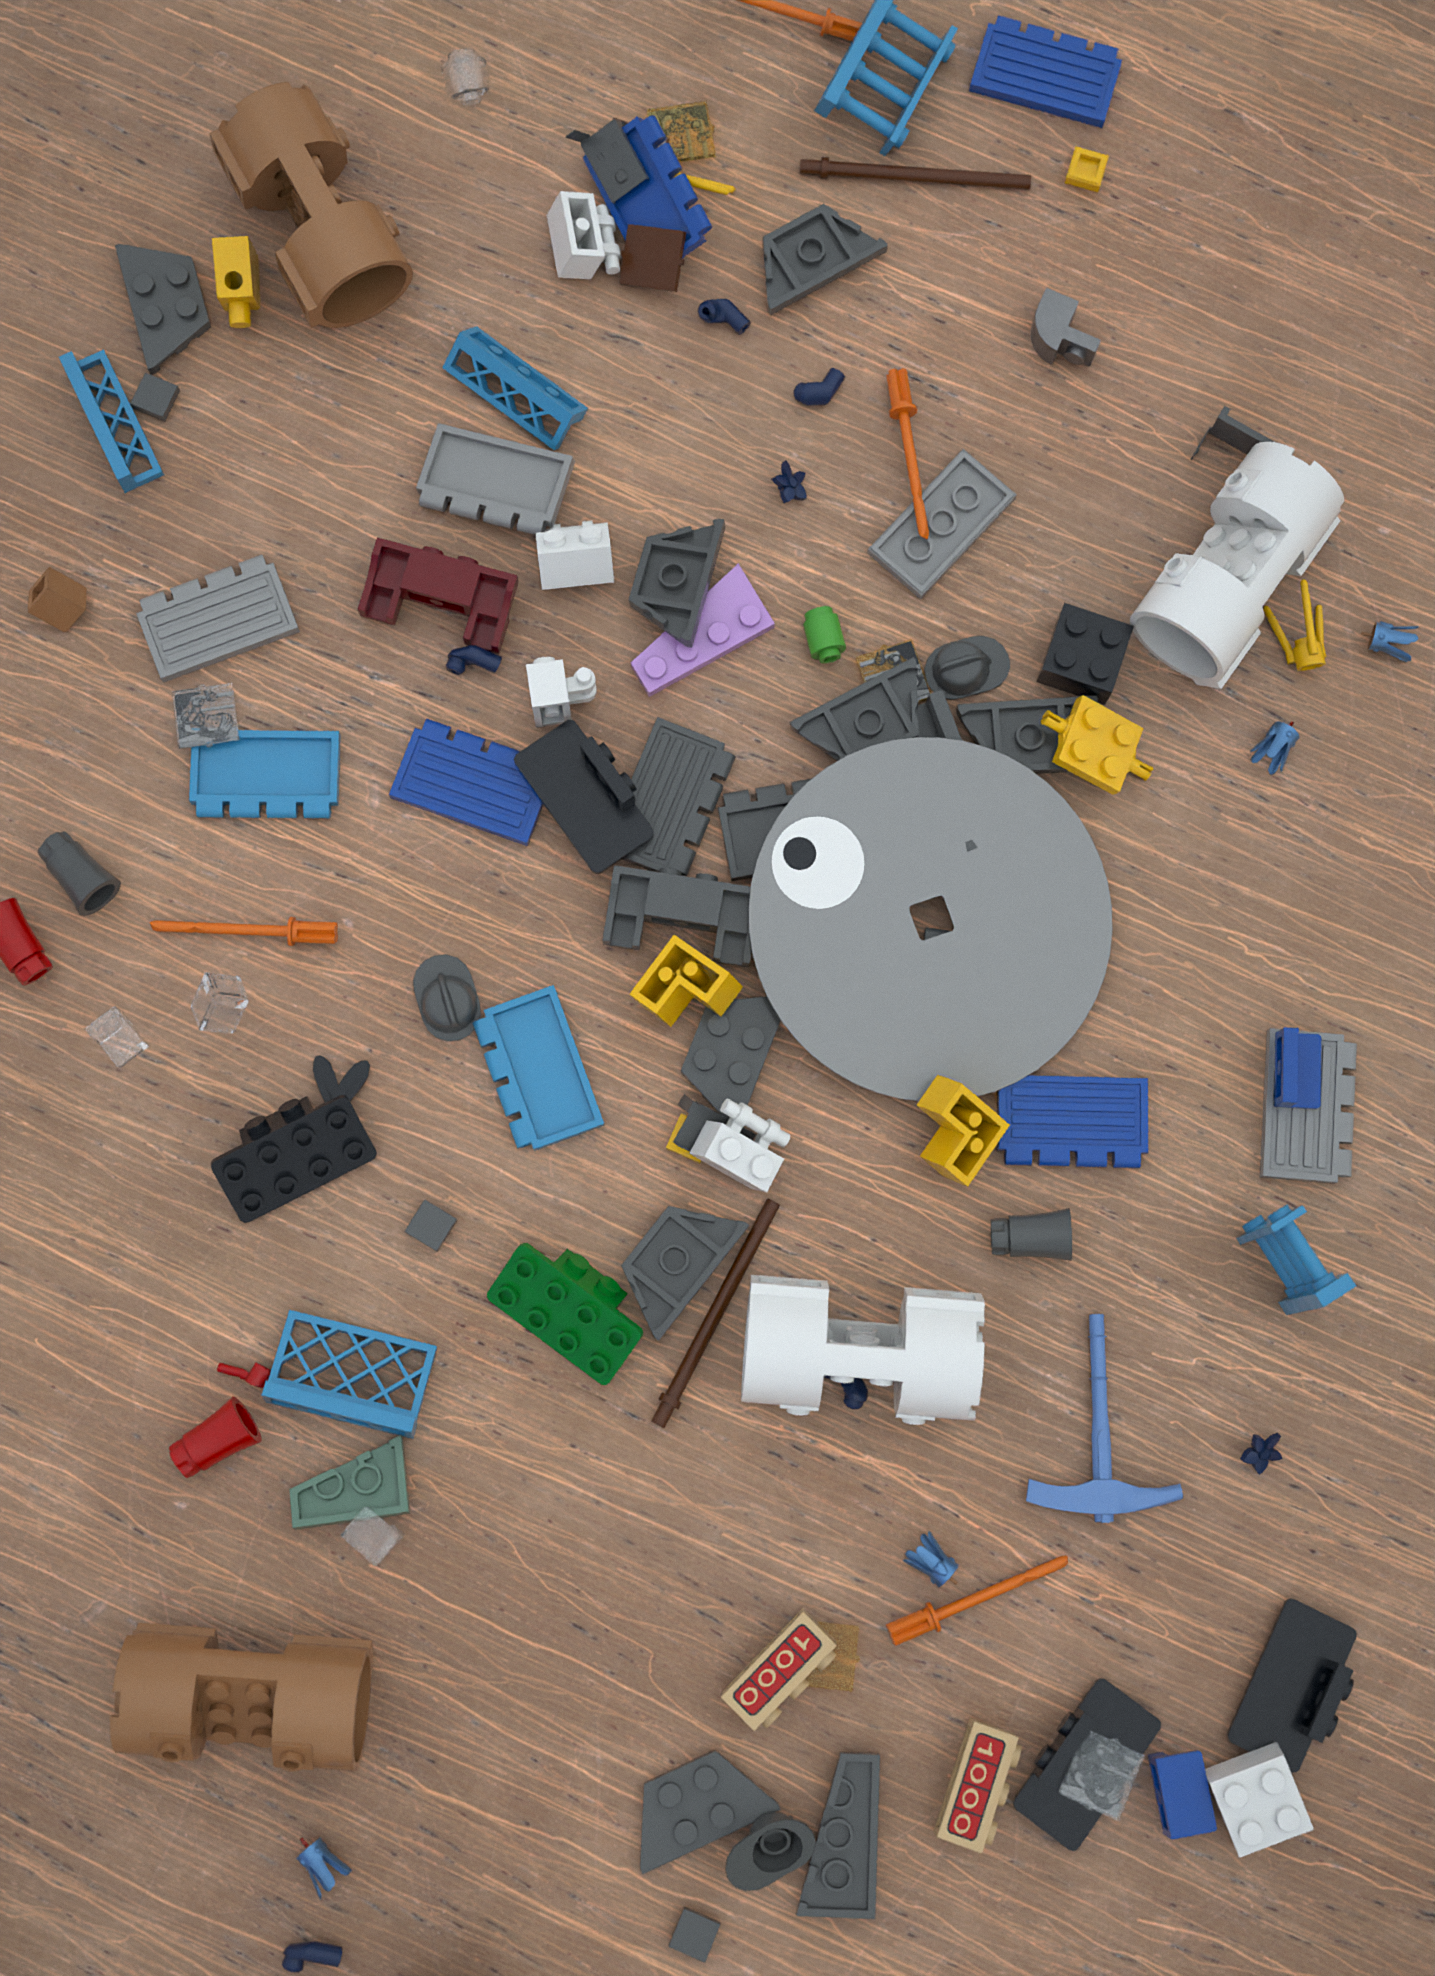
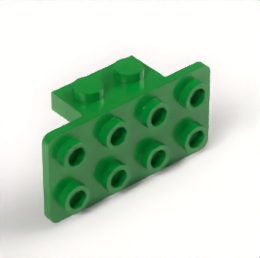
[487,1243,643,1385]

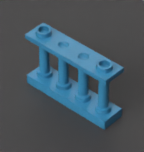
[814,0,958,156]
[1236,1204,1356,1315]

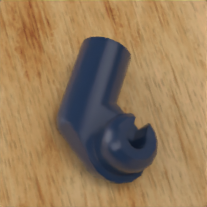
[697,299,751,335]
[794,368,845,406]
[446,645,502,675]
[824,1375,868,1410]
[282,1941,342,1973]

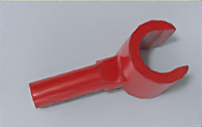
[217,1362,271,1388]

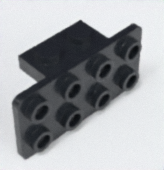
[514,720,654,874]
[211,1095,377,1223]
[1227,1599,1357,1773]
[1013,1678,1161,1851]

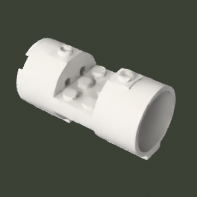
[1130,442,1344,689]
[741,1275,985,1425]

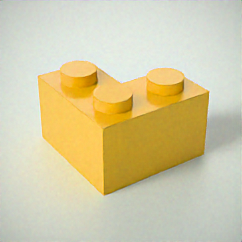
[629,935,743,1027]
[917,1075,1010,1187]

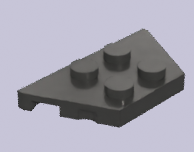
[763,204,888,316]
[115,244,211,375]
[629,519,726,648]
[790,657,919,761]
[956,696,1098,774]
[681,997,781,1119]
[621,1206,749,1341]
[640,1749,781,1875]

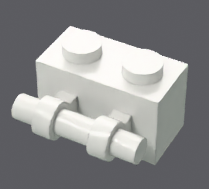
[547,191,621,279]
[536,520,614,590]
[526,657,597,728]
[689,1098,791,1192]

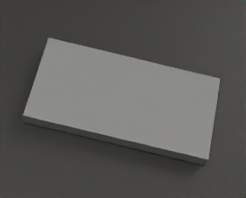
[867,449,1017,600]

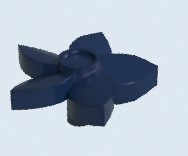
[771,460,807,503]
[1240,1433,1283,1475]

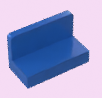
[1274,1027,1322,1109]
[1148,1750,1217,1840]

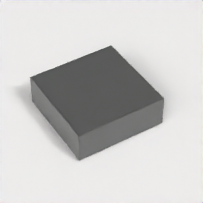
[130,373,180,421]
[404,1199,457,1252]
[669,1906,720,1963]

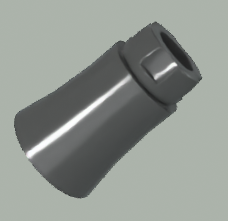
[38,831,121,916]
[990,1208,1072,1261]

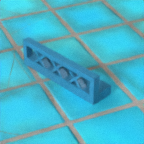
[442,326,588,450]
[59,350,164,493]

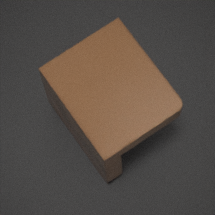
[27,567,87,632]

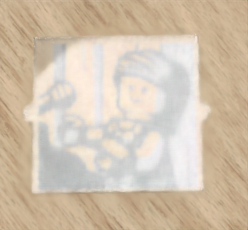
[172,683,240,749]
[1058,1731,1145,1821]

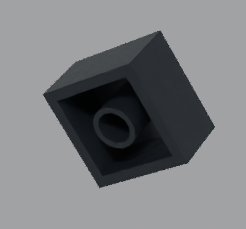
[1036,603,1134,705]

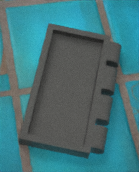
[622,717,736,876]
[718,778,812,881]

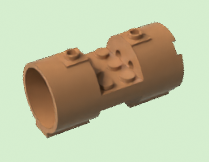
[209,82,413,328]
[110,1623,374,1771]

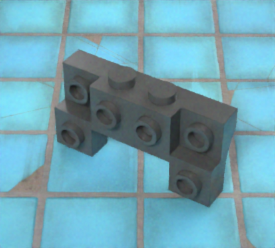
[602,865,752,967]

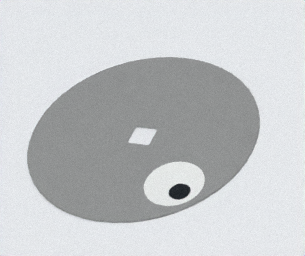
[748,737,1113,1101]

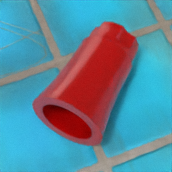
[0,898,53,986]
[169,1396,262,1478]

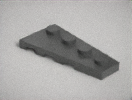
[796,1752,880,1919]

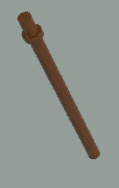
[800,157,1031,190]
[651,1198,780,1428]

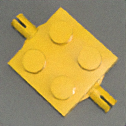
[1041,695,1153,795]

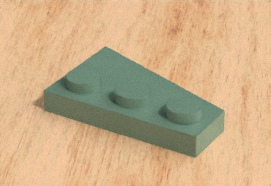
[289,1435,410,1530]

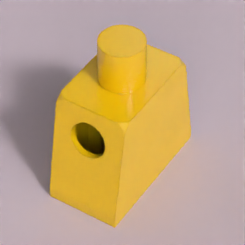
[212,236,260,328]

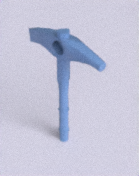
[1026,1314,1183,1523]

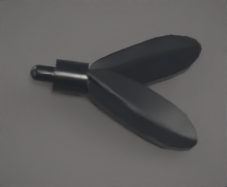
[313,1055,370,1102]

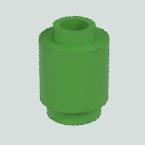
[803,606,846,664]

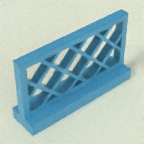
[262,1310,437,1439]

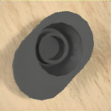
[924,636,1010,700]
[413,954,481,1041]
[725,1812,816,1891]

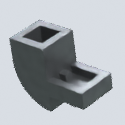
[1031,288,1101,367]

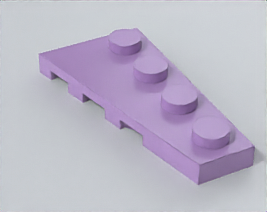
[631,564,775,697]

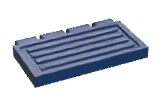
[969,15,1122,128]
[582,115,712,258]
[389,719,544,846]
[997,1075,1148,1168]

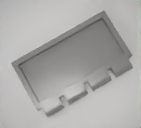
[416,423,575,535]
[136,555,300,683]
[1260,1028,1357,1184]

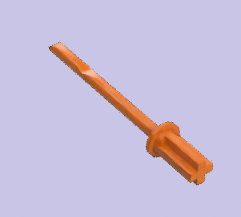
[738,0,862,41]
[886,368,929,540]
[150,917,338,946]
[886,1556,1068,1646]

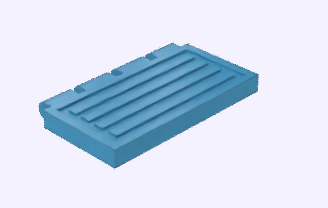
[189,730,341,818]
[472,985,605,1151]

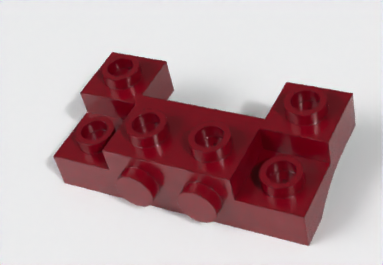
[358,537,519,654]

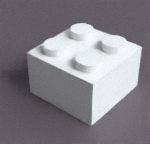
[1205,1742,1314,1858]

